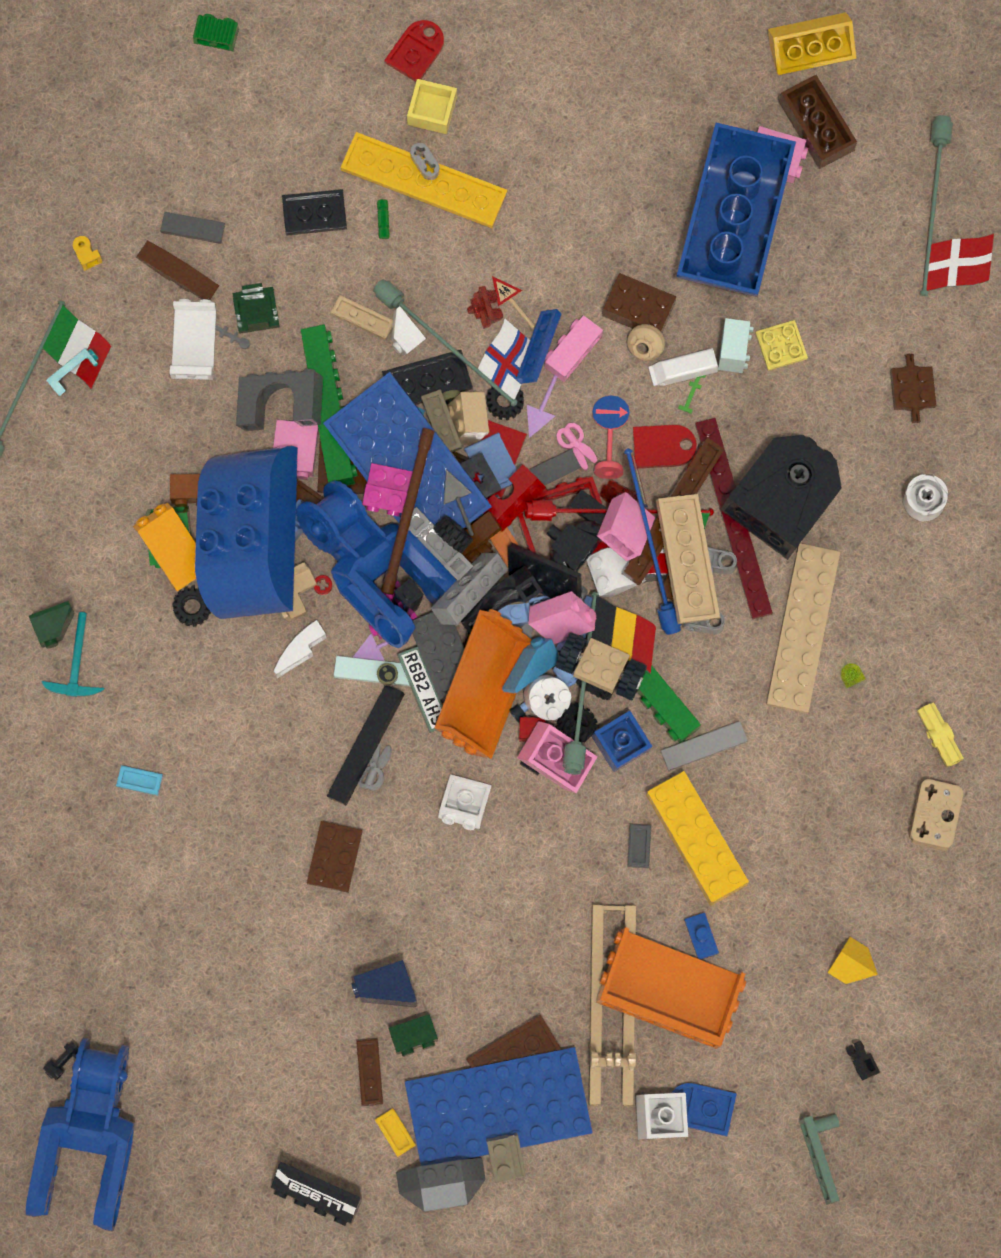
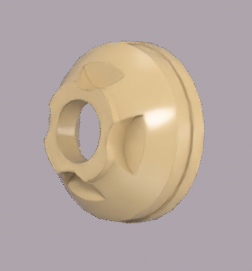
[627,324,665,361]

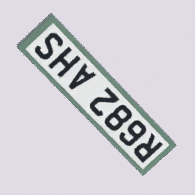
[397,646,443,733]

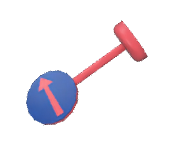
[592,395,630,479]

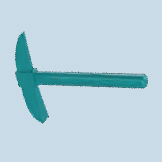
[42,612,105,697]

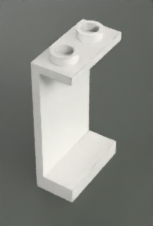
[170,299,217,380]

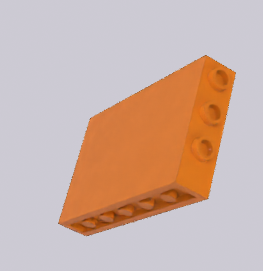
[434,609,532,759]
[596,927,746,1049]

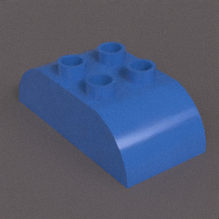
[676,122,796,297]
[195,446,298,619]

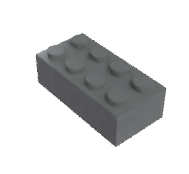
[412,612,465,703]

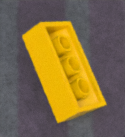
[768,12,856,75]

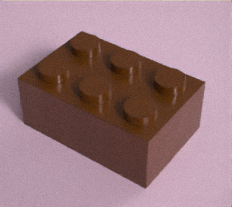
[602,273,677,333]

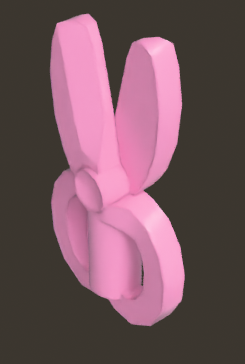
[556,423,597,470]

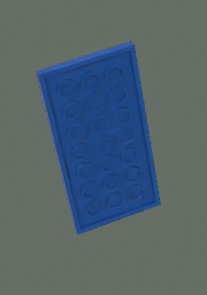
[323,372,492,529]
[405,1047,593,1166]

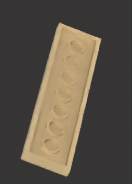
[767,543,840,714]

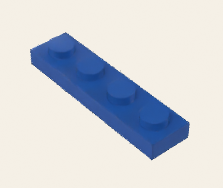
[516,309,561,384]

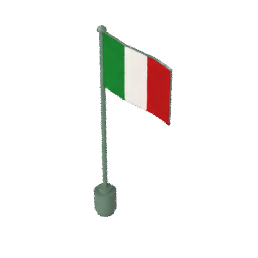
[0,300,111,458]

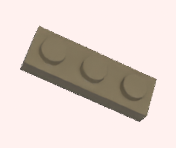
[421,389,462,452]

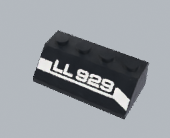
[271,1161,362,1226]

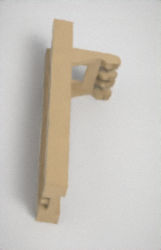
[589,905,636,1107]

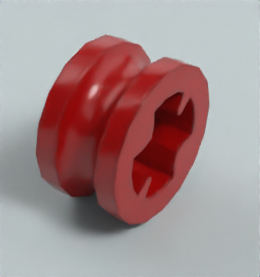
[314,575,332,595]

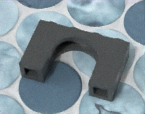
[236,369,323,431]

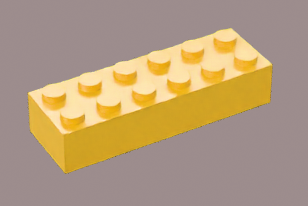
[646,771,749,906]

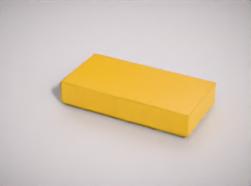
[375,1109,416,1157]

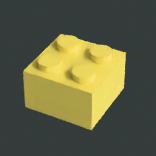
[407,79,457,134]

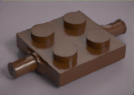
[890,354,937,423]

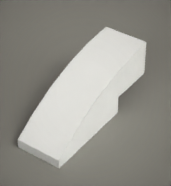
[274,620,326,678]

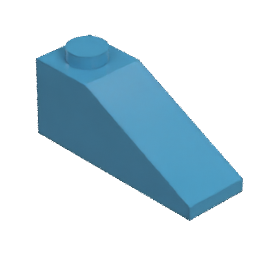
[502,637,559,693]

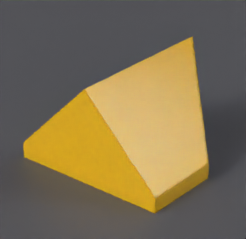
[828,937,878,984]

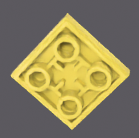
[755,320,808,371]

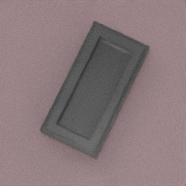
[628,824,651,868]

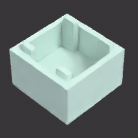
[718,318,754,373]

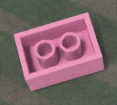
[517,721,597,793]

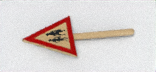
[492,276,535,329]

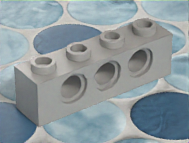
[431,553,508,625]

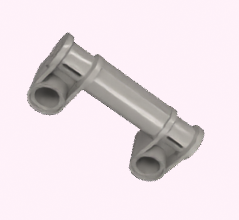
[683,547,737,635]

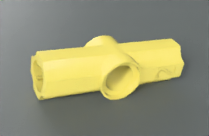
[917,703,964,767]

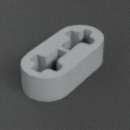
[410,143,439,180]

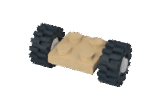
[556,632,647,701]

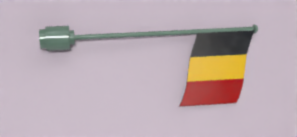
[563,592,656,775]

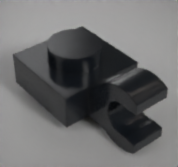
[846,1041,881,1081]

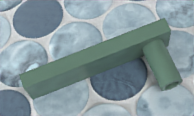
[799,1114,839,1205]

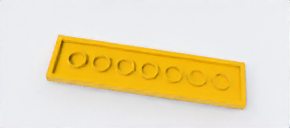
[340,132,508,228]

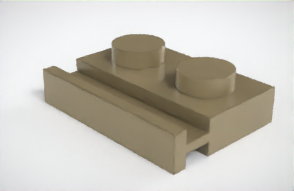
[486,1133,526,1183]

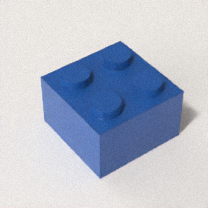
[591,711,653,772]

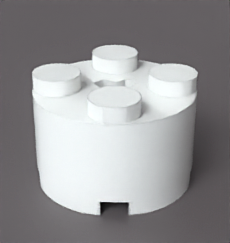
[903,474,948,522]
[524,675,571,720]

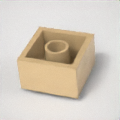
[447,392,489,445]

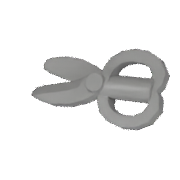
[358,743,392,791]

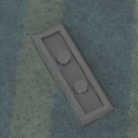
[160,212,225,244]
[530,449,581,485]

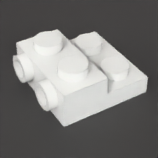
[438,774,491,830]

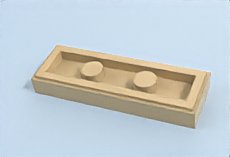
[330,295,393,340]

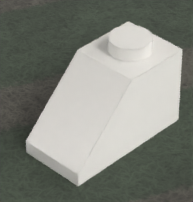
[391,306,426,356]

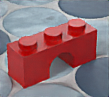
[483,465,546,532]

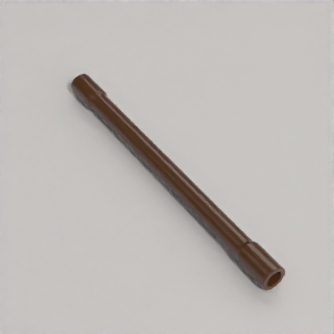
[381,428,435,595]

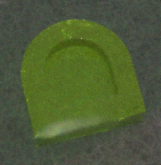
[840,664,866,689]

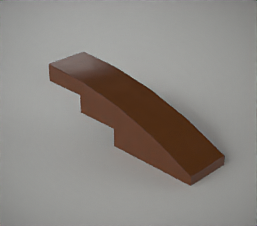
[136,240,219,300]

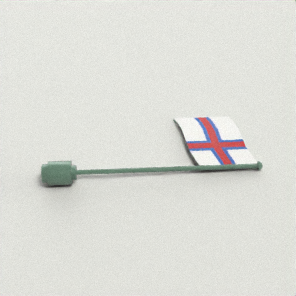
[373,279,530,406]

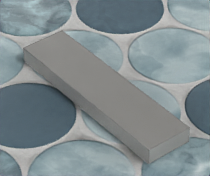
[661,721,748,771]

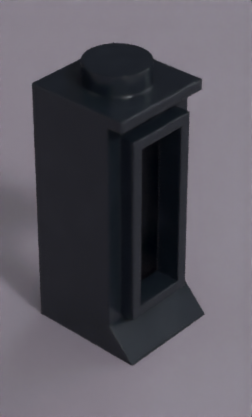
[392,579,424,616]

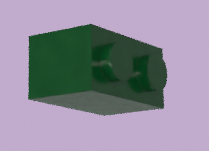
[388,1014,438,1057]

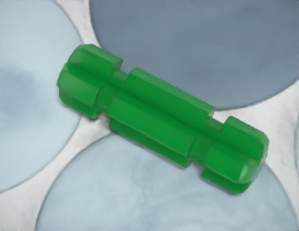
[377,199,390,239]

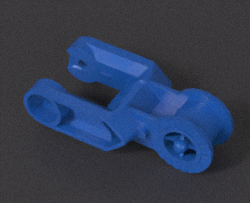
[296,480,456,648]
[26,1038,134,1232]

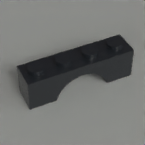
[460,566,542,635]

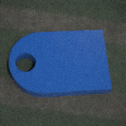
[672,1083,737,1137]

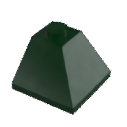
[29,601,75,649]

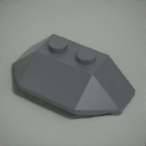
[396,1158,486,1212]

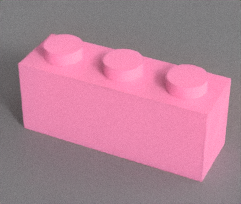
[545,315,603,382]

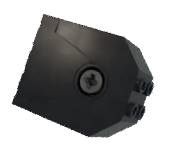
[721,435,842,560]

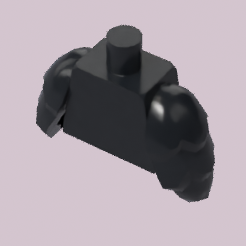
[546,520,602,572]

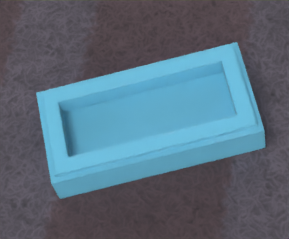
[116,765,163,796]

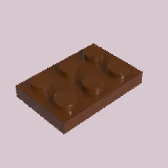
[307,821,363,893]

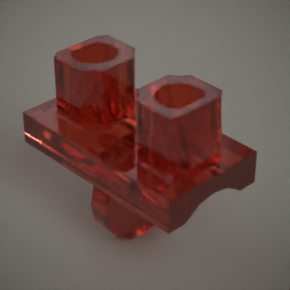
[467,286,503,329]
[600,480,638,503]

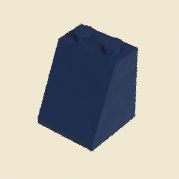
[351,960,417,1007]

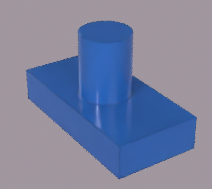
[684,912,719,960]

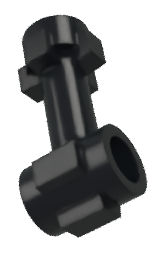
[43,1041,79,1080]

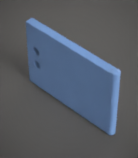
[464,433,517,489]

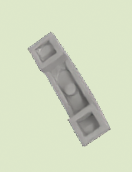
[409,507,474,581]

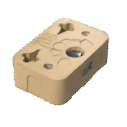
[909,779,963,851]

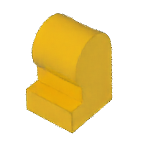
[73,236,103,271]

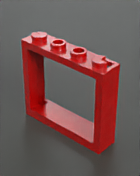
[517,476,610,560]

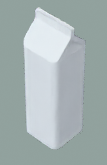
[648,348,718,386]

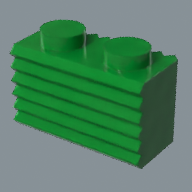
[193,14,239,51]

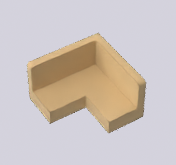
[281,562,318,622]

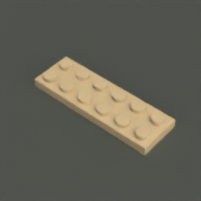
[656,494,720,624]

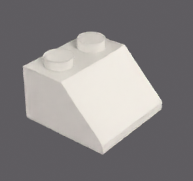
[587,548,646,597]
[636,1093,688,1140]

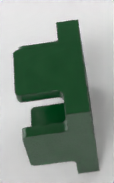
[232,283,280,334]

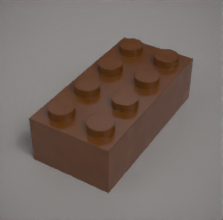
[779,75,857,169]

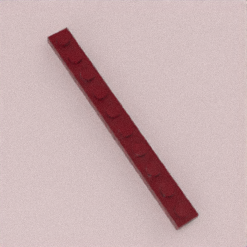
[695,418,773,620]

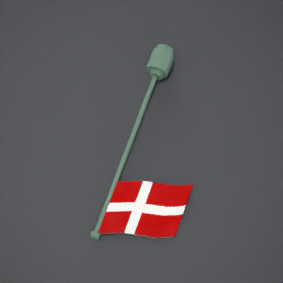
[920,115,994,296]

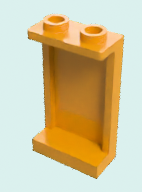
[133,503,196,591]

